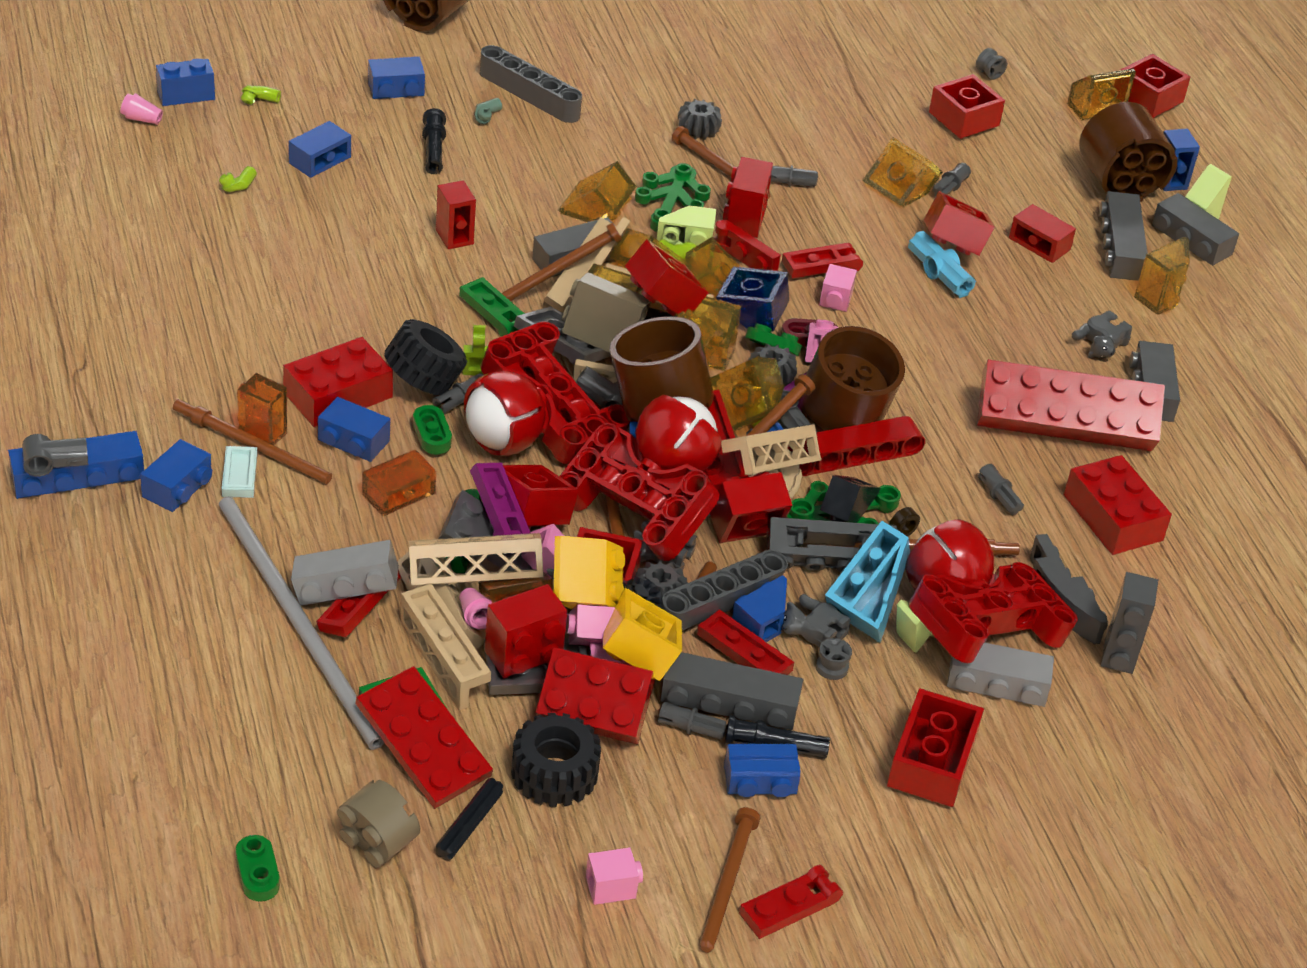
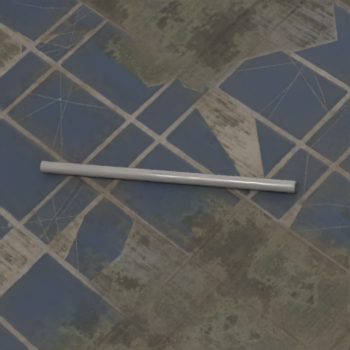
[219,497,384,750]

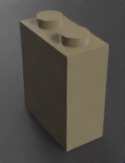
[561,272,651,353]

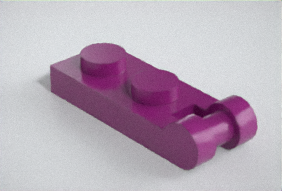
[470,462,531,536]

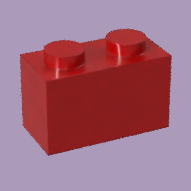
[436,180,476,249]
[1009,204,1076,263]

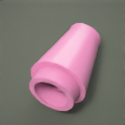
[120,93,163,125]
[459,588,493,629]

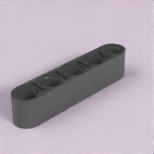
[480,45,582,123]
[661,550,788,630]

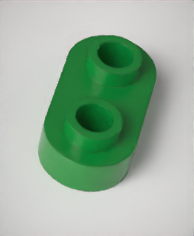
[744,323,802,356]
[413,405,452,455]
[236,835,280,902]

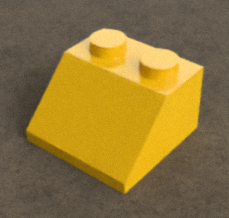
[554,536,625,609]
[603,588,682,681]

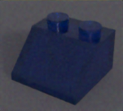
[716,266,790,331]

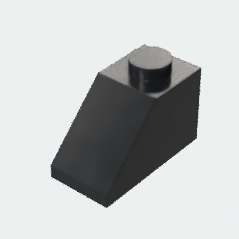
[820,475,880,522]

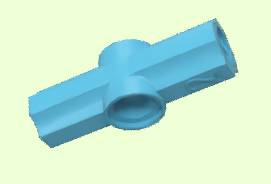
[908,231,976,298]

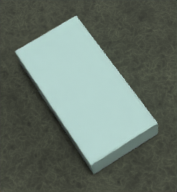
[222,446,258,498]

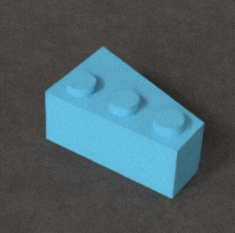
[825,521,910,643]

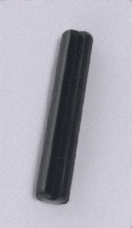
[436,778,503,860]

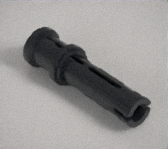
[422,108,446,174]
[724,715,830,759]

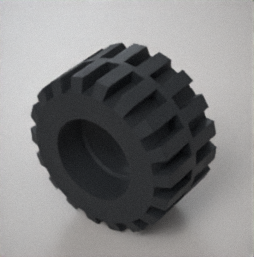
[384,319,467,395]
[511,713,601,807]

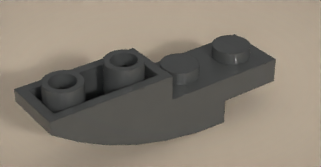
[1030,534,1108,645]

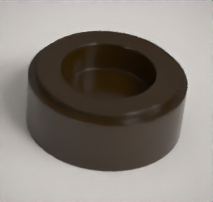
[889,507,920,536]

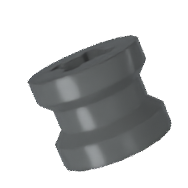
[976,48,1008,80]
[816,638,852,680]

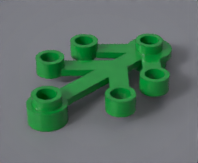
[635,163,711,232]
[786,481,901,524]

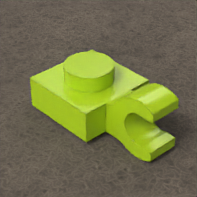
[462,325,488,376]

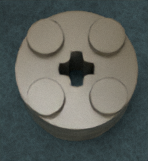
[337,780,420,868]

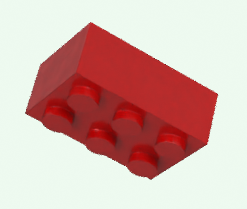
[283,337,393,427]
[1064,455,1172,555]
[536,647,655,745]
[887,688,985,807]

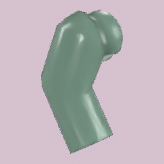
[474,98,502,124]

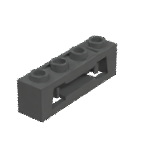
[766,517,897,572]

